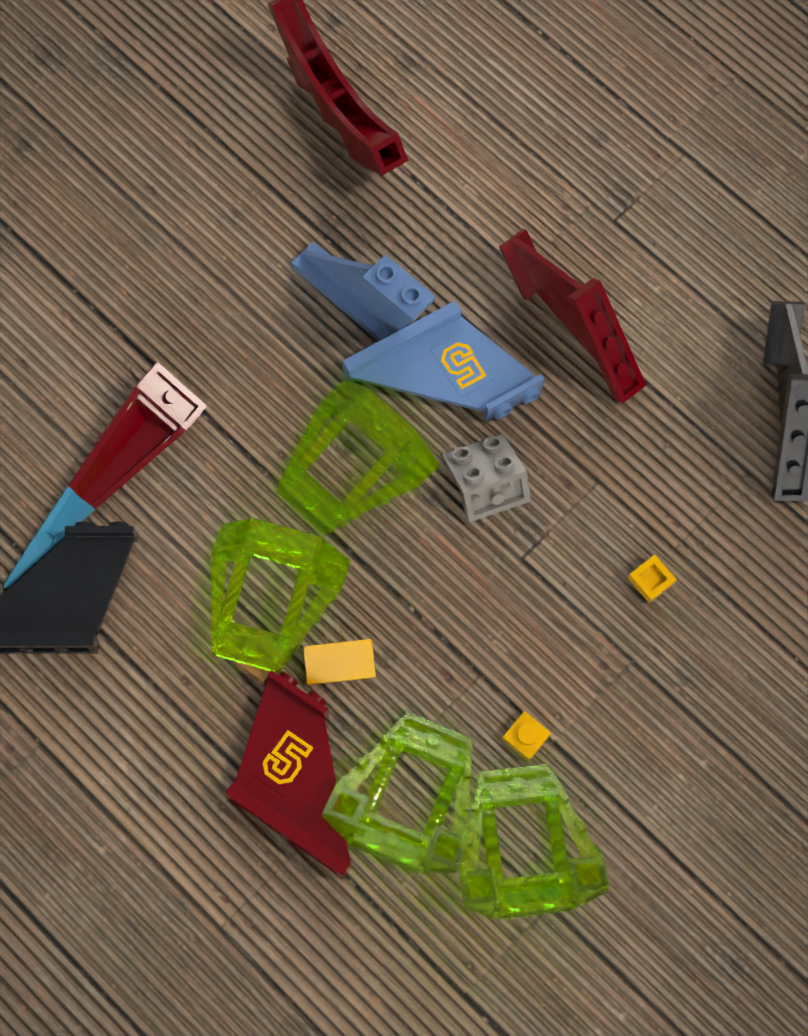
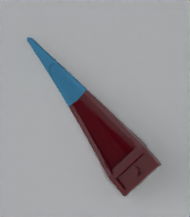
[3,362,207,589]

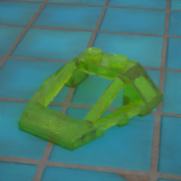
[276,380,440,536]
[211,518,351,674]
[322,712,472,874]
[459,764,610,919]

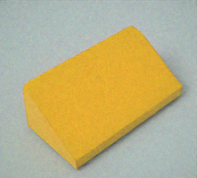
[303,639,376,686]

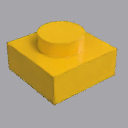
[628,555,677,603]
[502,711,551,762]

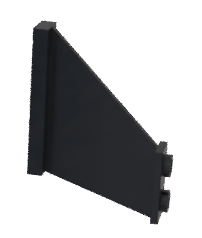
[763,301,808,501]
[0,521,138,654]

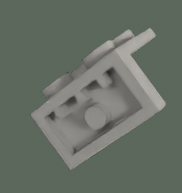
[443,434,531,523]

